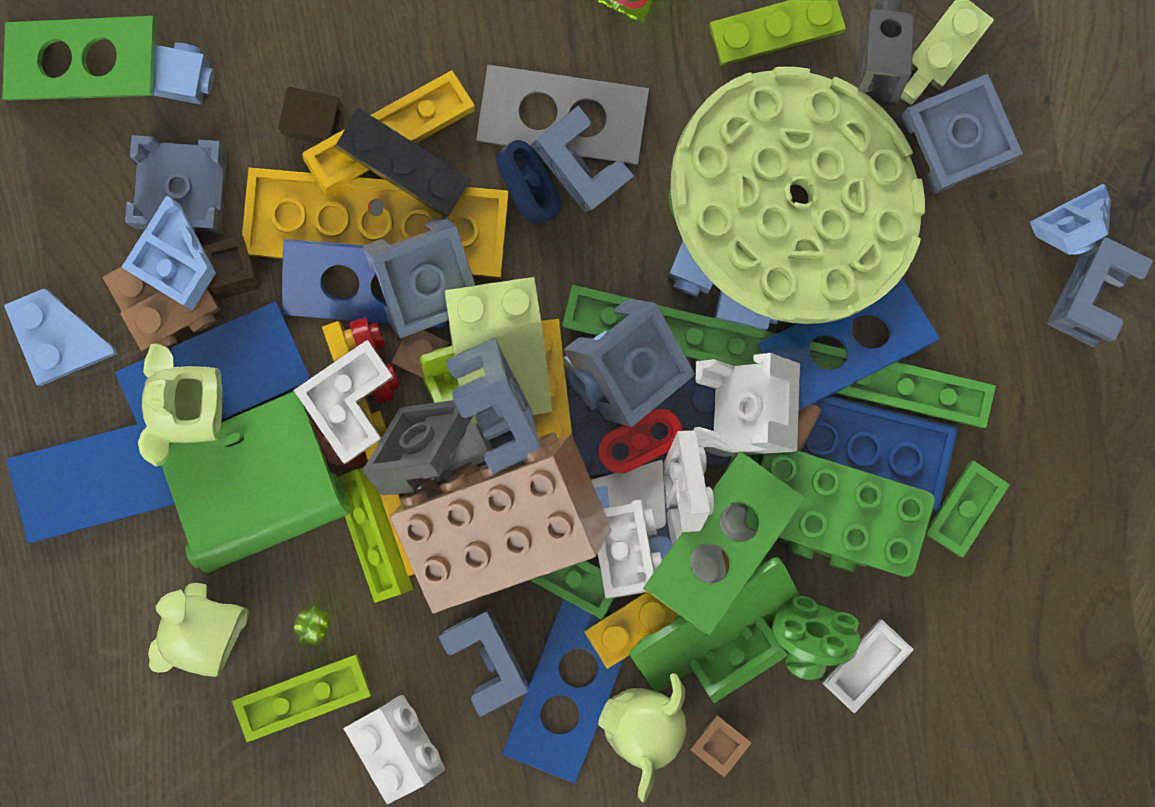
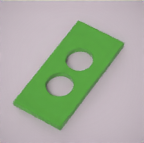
[2,16,157,101]
[642,451,805,636]

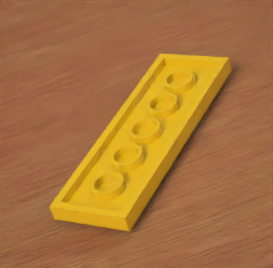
[242,168,509,279]

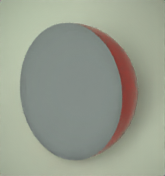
[368,199,383,216]

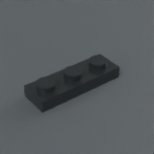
[334,108,471,217]

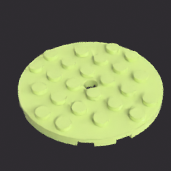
[671,67,925,324]

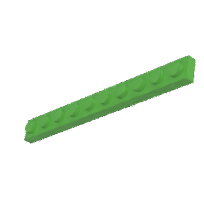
[562,285,996,429]

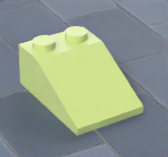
[445,277,553,425]

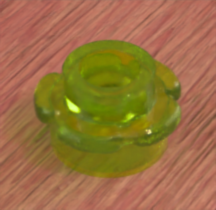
[294,604,330,646]

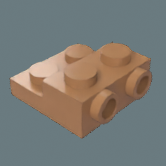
[102,266,223,353]

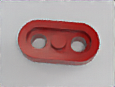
[350,317,400,404]
[598,409,682,473]

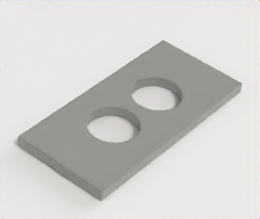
[476,65,649,166]

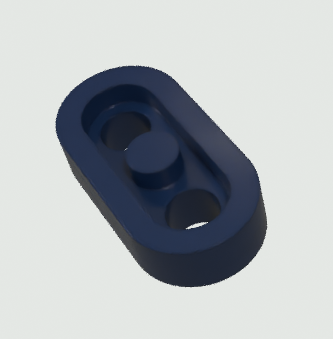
[496,140,561,225]

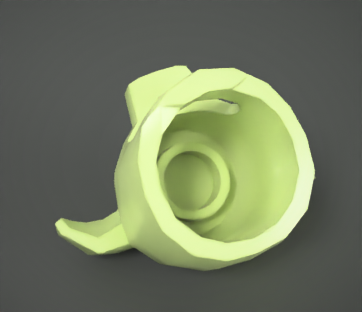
[138,344,223,466]
[148,583,249,677]
[598,673,687,803]

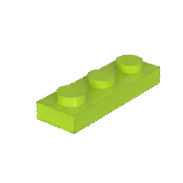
[709,0,846,67]
[339,467,414,603]
[232,654,372,742]

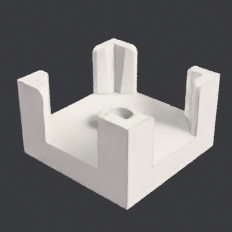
[693,353,800,457]

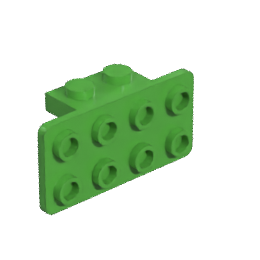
[744,451,935,577]
[629,557,800,703]

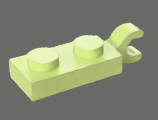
[900,0,994,106]

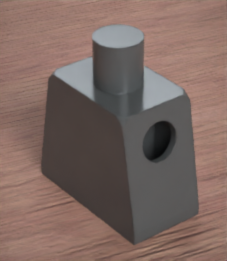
[855,0,914,105]

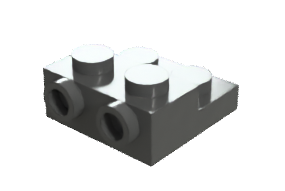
[363,400,474,495]

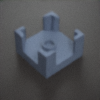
[899,74,1023,196]
[531,105,634,212]
[125,135,228,235]
[362,216,475,338]
[1047,237,1153,347]
[563,299,695,427]
[446,338,542,474]
[438,607,529,717]

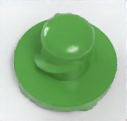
[772,596,860,680]

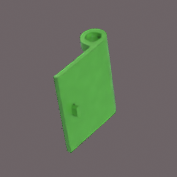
[162,392,351,574]

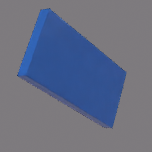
[114,301,311,444]
[801,396,958,512]
[6,424,175,543]

